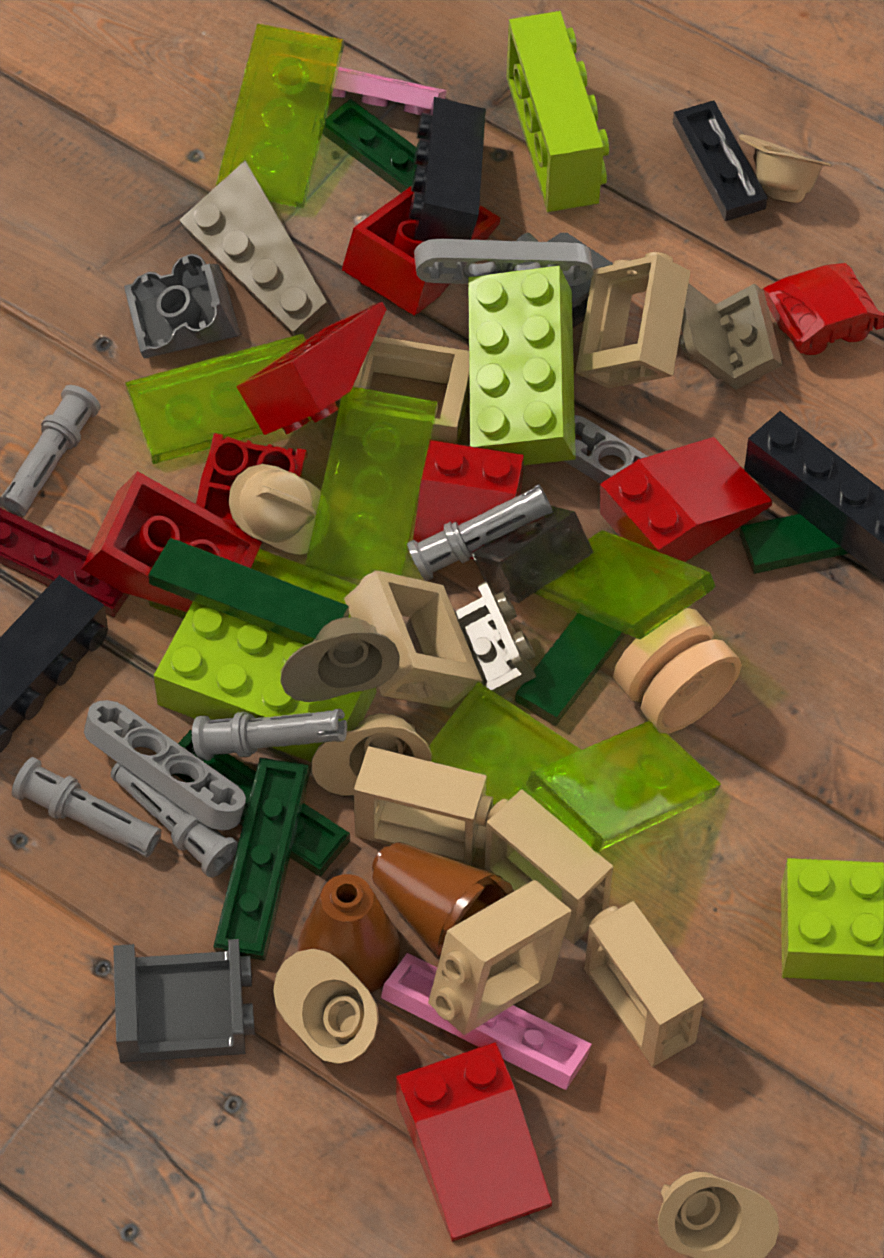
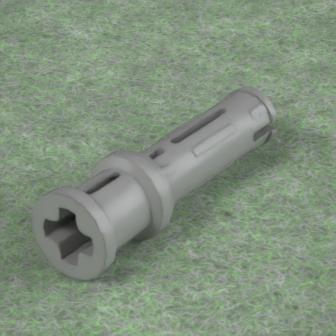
[0,384,101,516]
[407,484,553,581]
[192,709,347,761]
[11,757,162,858]
[110,762,239,878]

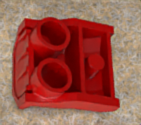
[762,263,884,355]
[196,433,308,529]

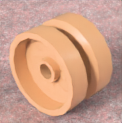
[613,608,742,734]

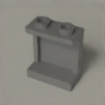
[113,939,255,1063]

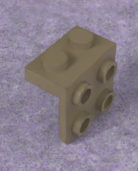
[679,283,783,390]

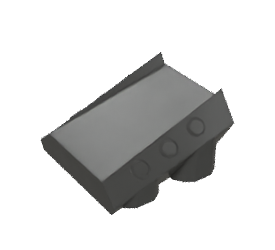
[124,254,242,359]

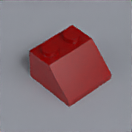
[413,440,524,565]

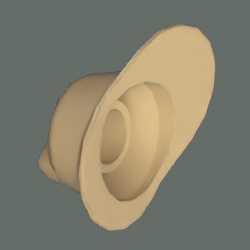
[738,134,832,203]
[229,464,330,555]
[311,713,432,796]
[273,949,379,1064]
[658,1171,779,1258]

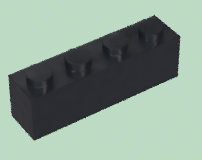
[408,97,486,241]
[744,411,884,580]
[0,575,108,753]

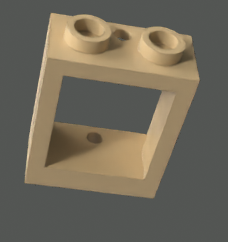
[575,252,690,389]
[339,336,470,449]
[344,570,482,708]
[354,746,493,866]
[484,789,613,944]
[428,879,572,1035]
[584,901,704,1067]

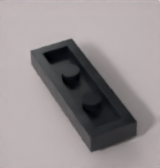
[673,100,768,222]

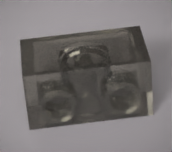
[472,505,594,603]

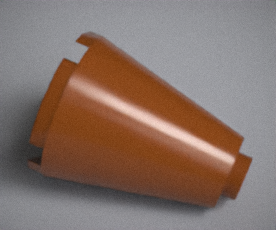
[372,842,514,959]
[297,874,400,993]

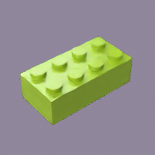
[506,11,609,212]
[468,266,576,465]
[154,601,377,762]
[781,858,884,982]

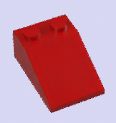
[342,186,501,316]
[236,301,387,435]
[600,437,772,580]
[81,471,262,612]
[396,1042,552,1242]

